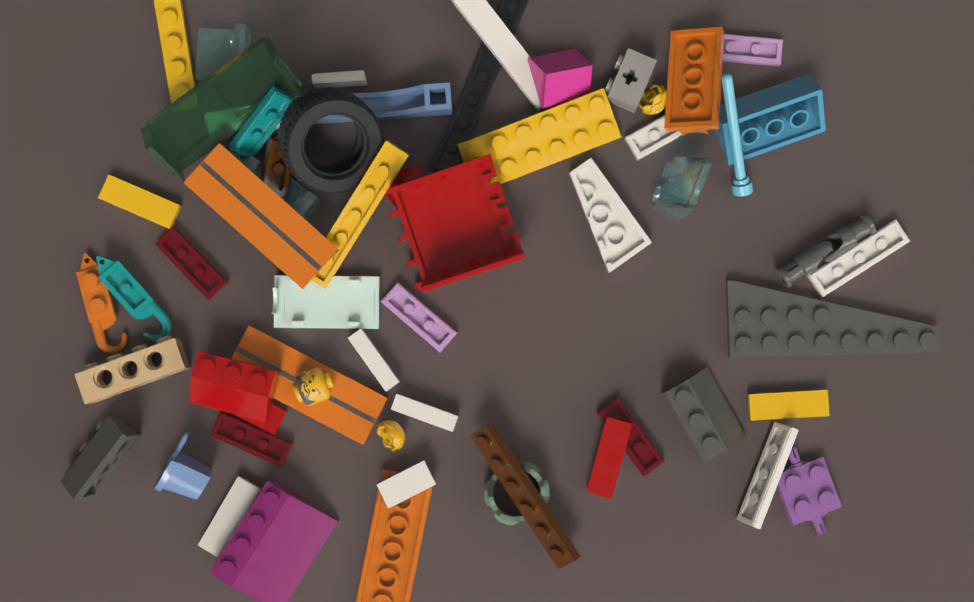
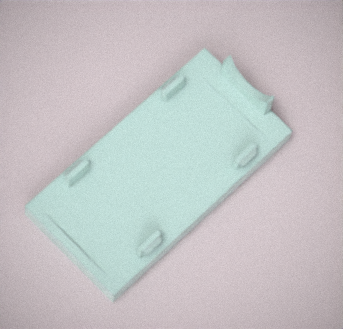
[272,275,380,329]

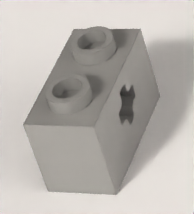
[605,48,657,113]

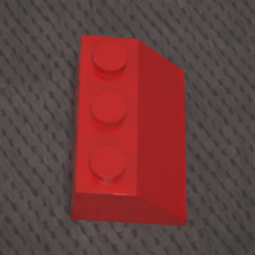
[189,351,280,423]

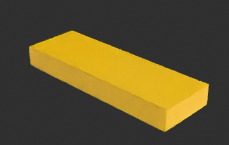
[98,174,182,229]
[747,390,830,421]

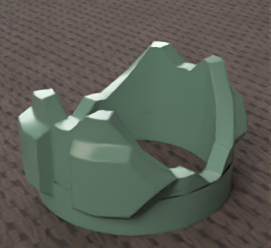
[484,460,549,526]

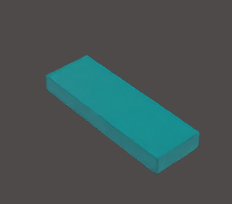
[229,86,296,159]

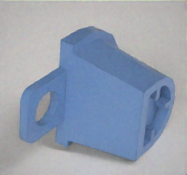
[154,429,212,500]

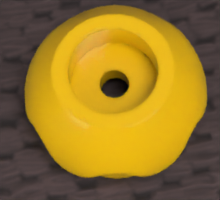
[638,85,667,115]
[377,420,406,452]

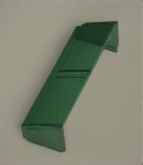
[141,36,304,182]

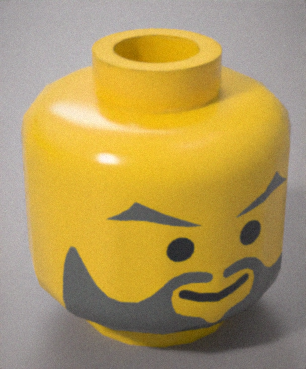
[293,367,334,406]

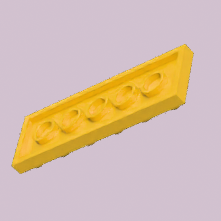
[457,88,621,184]

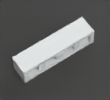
[348,329,400,391]
[391,394,459,432]

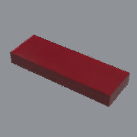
[155,226,229,301]
[596,397,665,476]
[210,411,294,468]

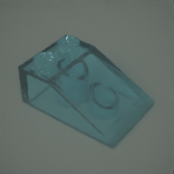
[651,157,713,220]

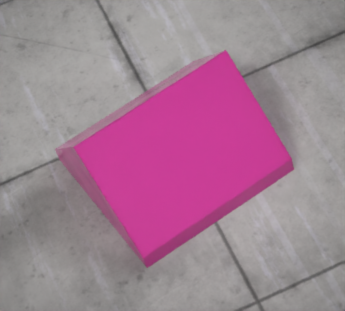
[527,49,593,109]

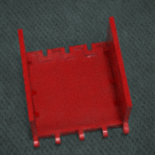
[385,153,525,293]

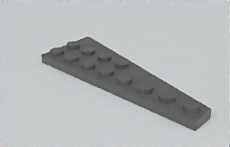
[726,281,940,358]

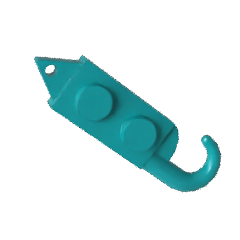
[96,256,172,342]

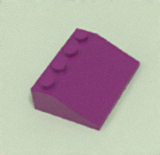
[209,479,338,602]

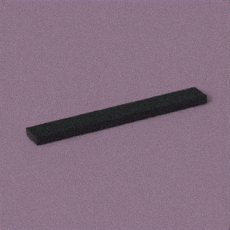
[430,0,529,171]

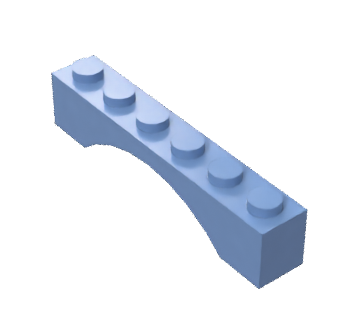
[292,83,453,124]

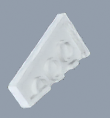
[569,158,652,274]

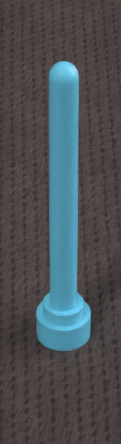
[722,73,753,197]

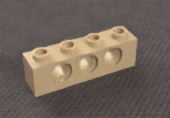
[74,335,191,404]

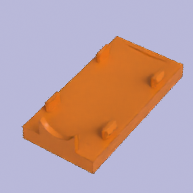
[664,27,724,136]

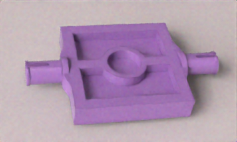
[777,446,842,535]

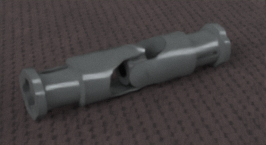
[775,213,876,288]

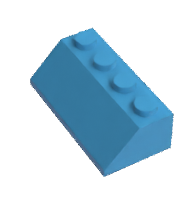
[715,73,826,165]

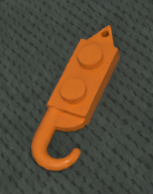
[76,253,127,354]

